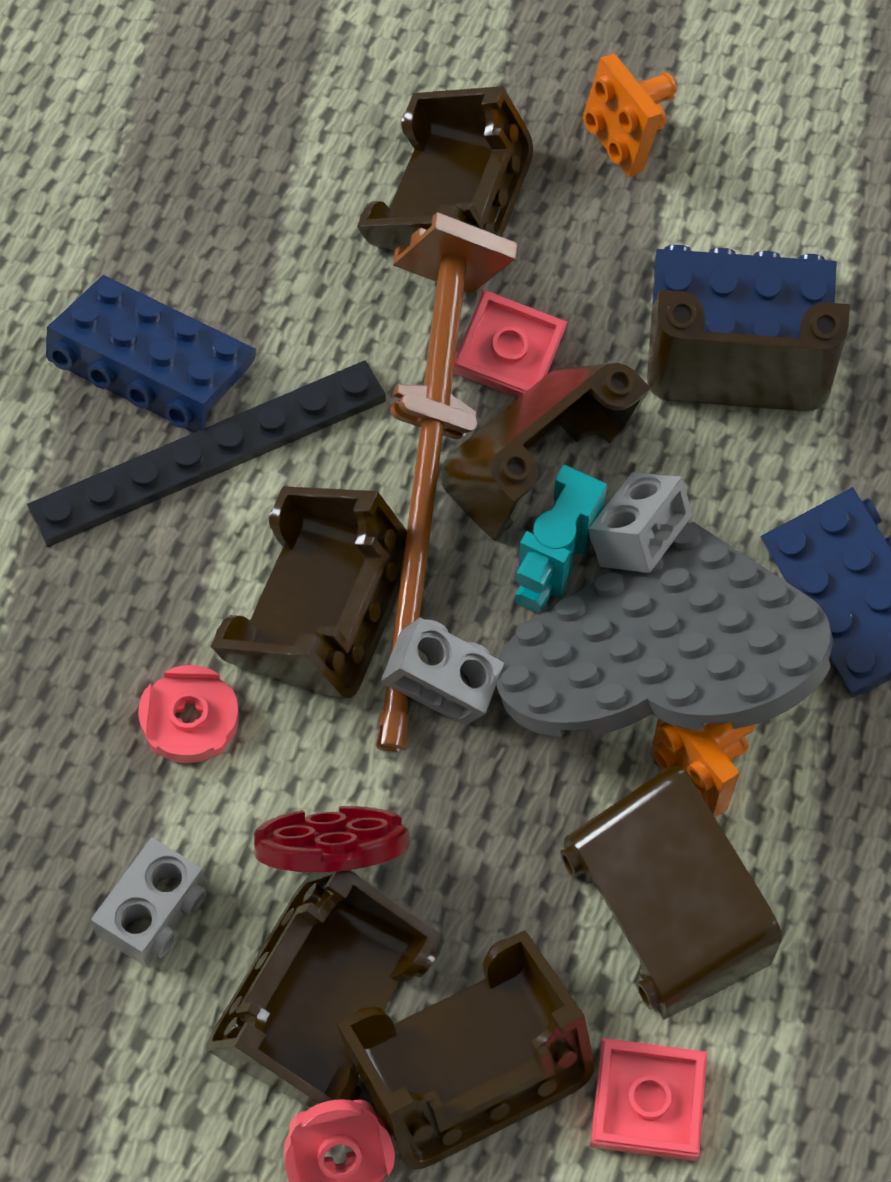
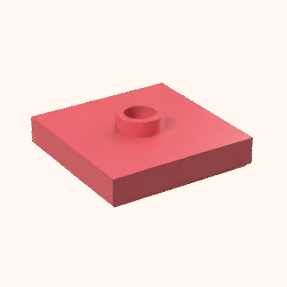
[453,289,568,398]
[590,1038,708,1162]

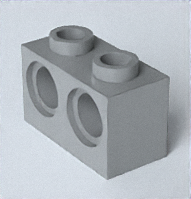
[588,472,692,573]
[380,617,504,725]
[91,837,207,967]

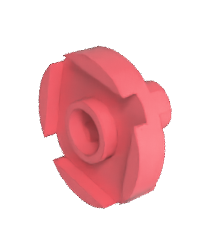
[138,665,239,763]
[283,1099,395,1182]

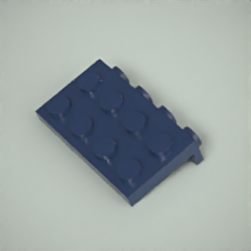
[652,245,837,338]
[46,275,256,433]
[760,487,891,698]

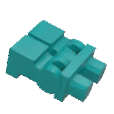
[515,464,607,614]

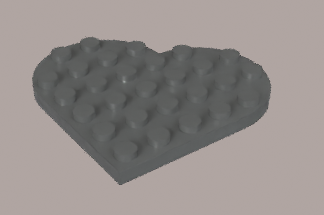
[496,522,834,737]

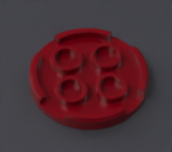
[253,806,409,872]

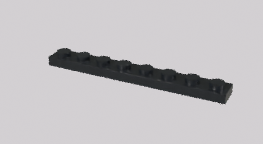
[27,360,386,548]

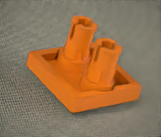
[582,53,677,177]
[652,718,755,818]

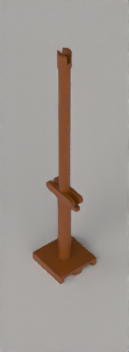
[376,212,517,752]

